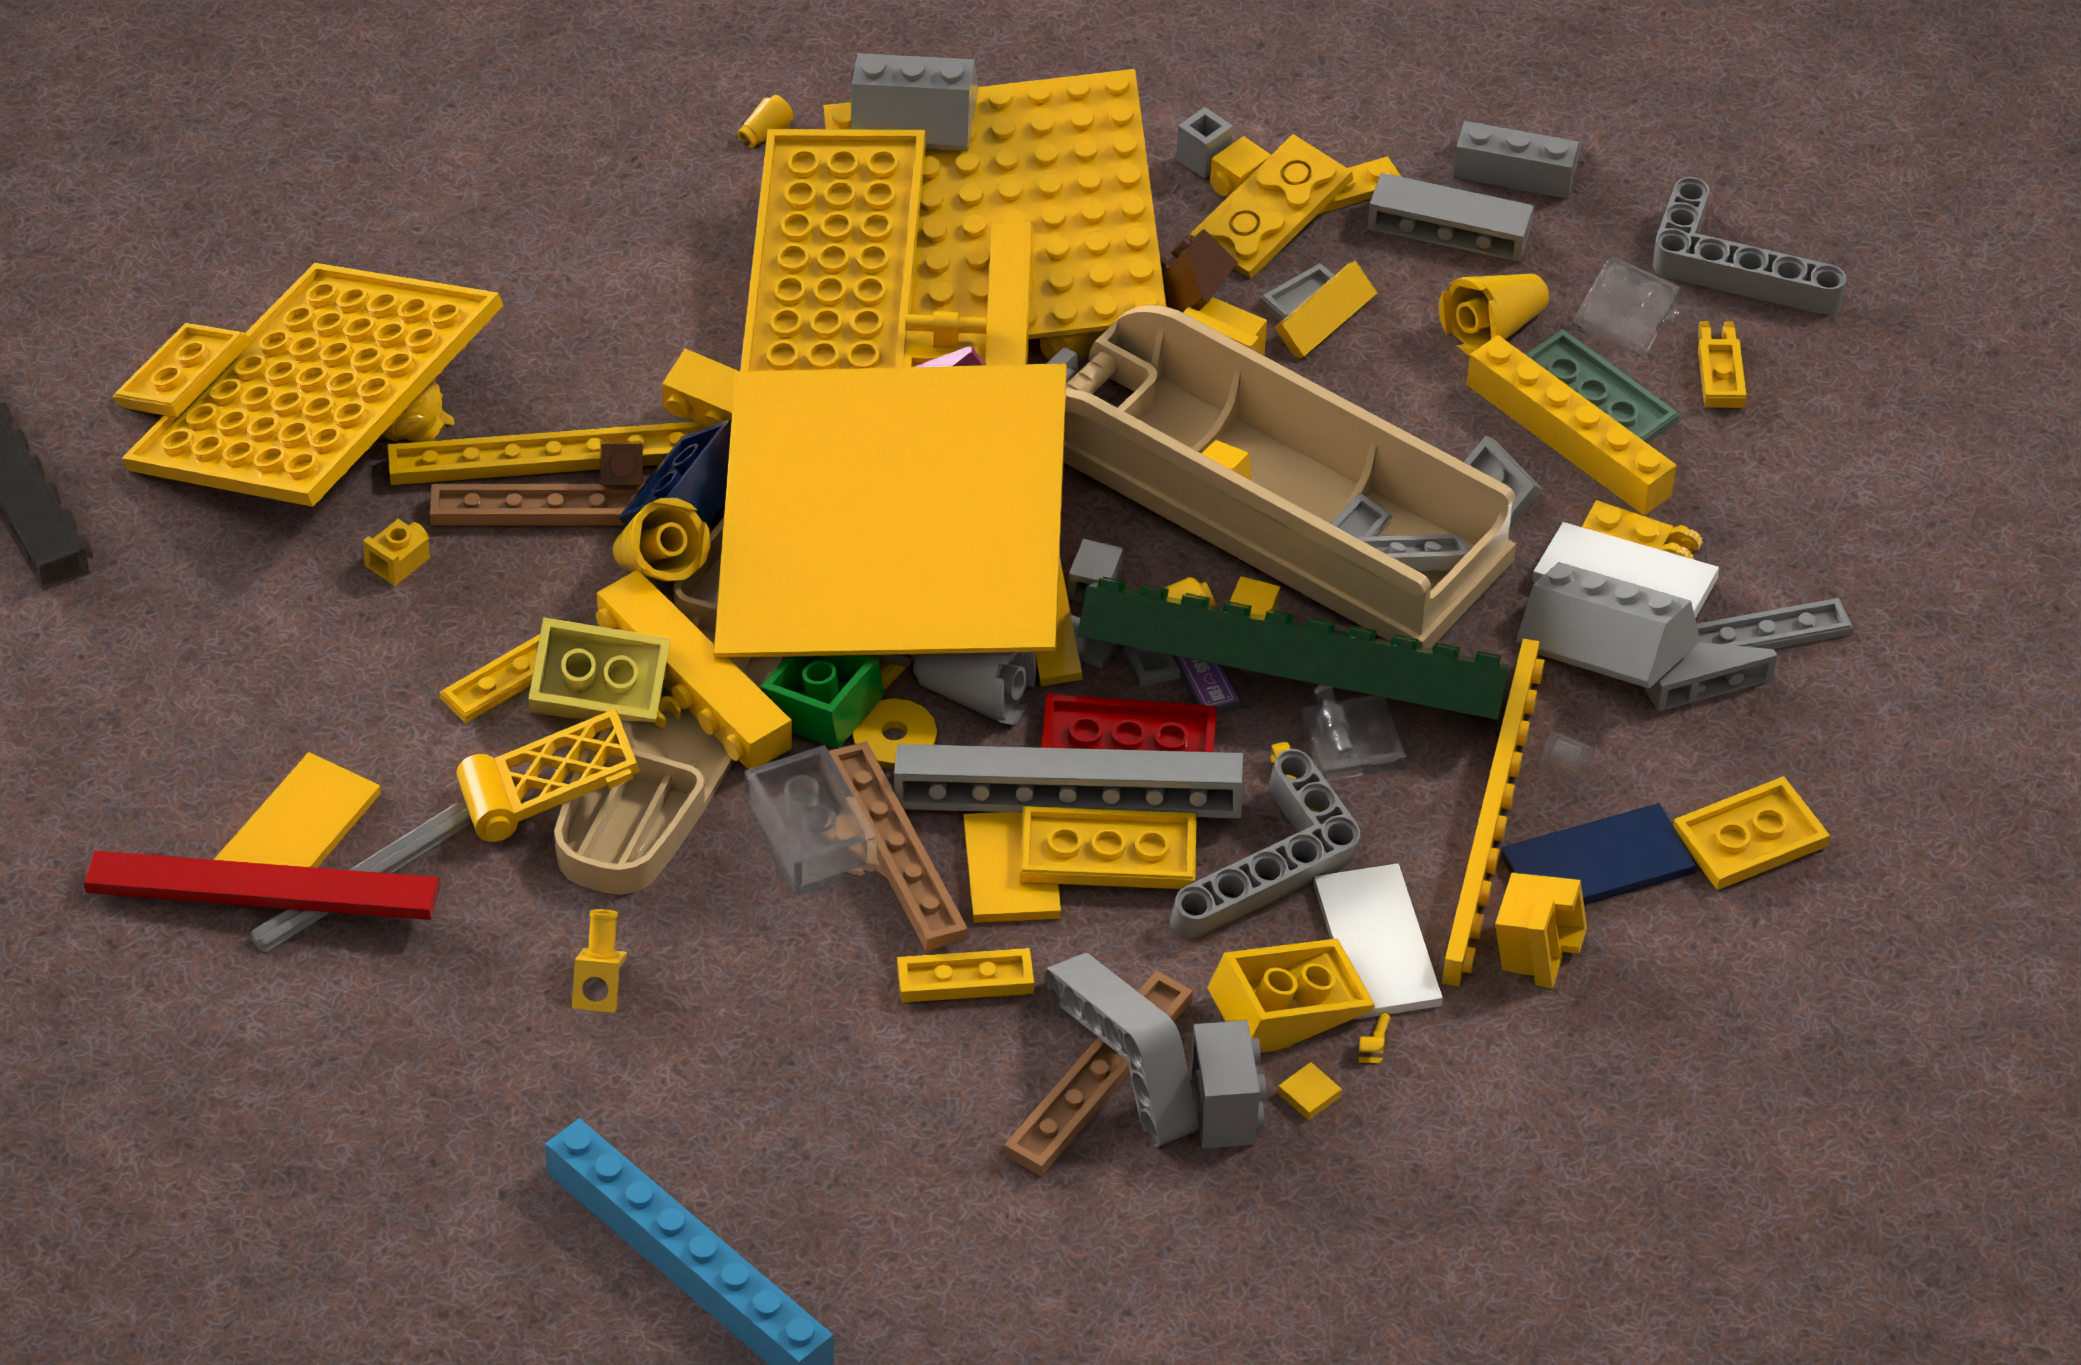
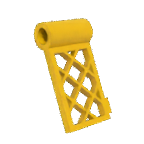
[456,708,640,842]

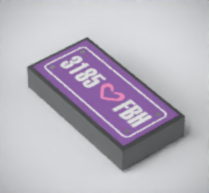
[1172,655,1242,715]

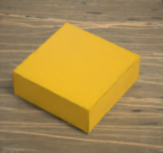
[1278,1062,1342,1120]

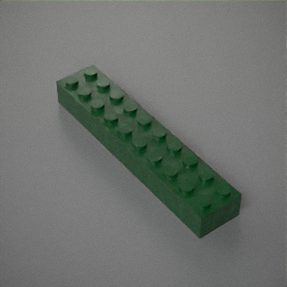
[1077,576,1510,720]

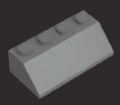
[1516,562,1700,689]

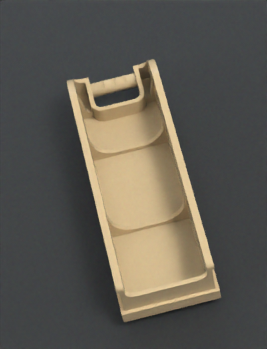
[1063,305,1516,649]

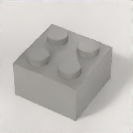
[1190,1020,1267,1149]

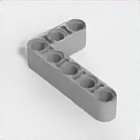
[1652,177,1846,315]
[1169,749,1360,939]
[1044,952,1199,1148]

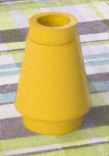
[737,95,794,149]

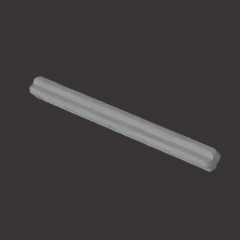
[251,803,471,953]

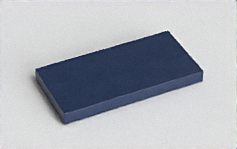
[1500,803,1696,905]

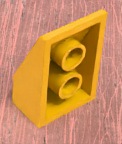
[1207,938,1375,1053]

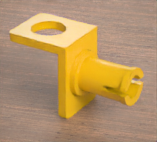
[572,909,627,1013]

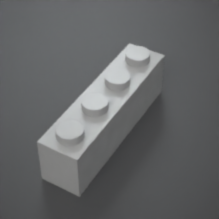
[1367,173,1534,262]

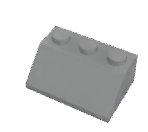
[851,53,978,151]
[1453,121,1582,199]

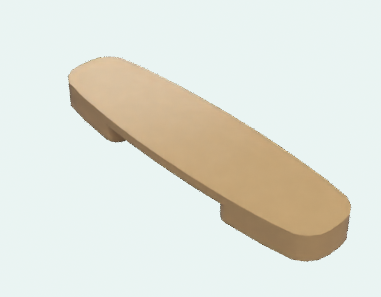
[554,517,786,895]

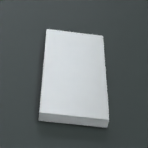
[1533,522,1719,618]
[1313,863,1443,1019]

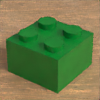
[760,655,884,749]

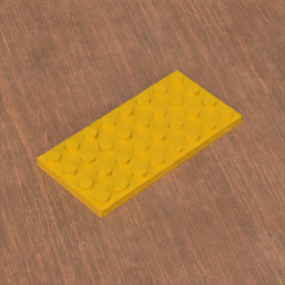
[740,129,926,371]

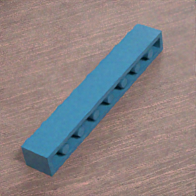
[545,1118,834,1365]

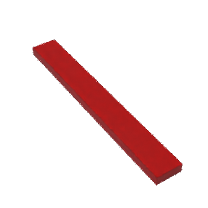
[84,850,440,920]

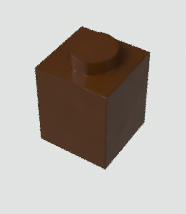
[600,441,643,485]

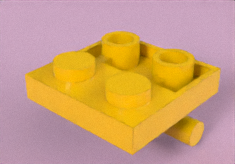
[903,311,987,367]

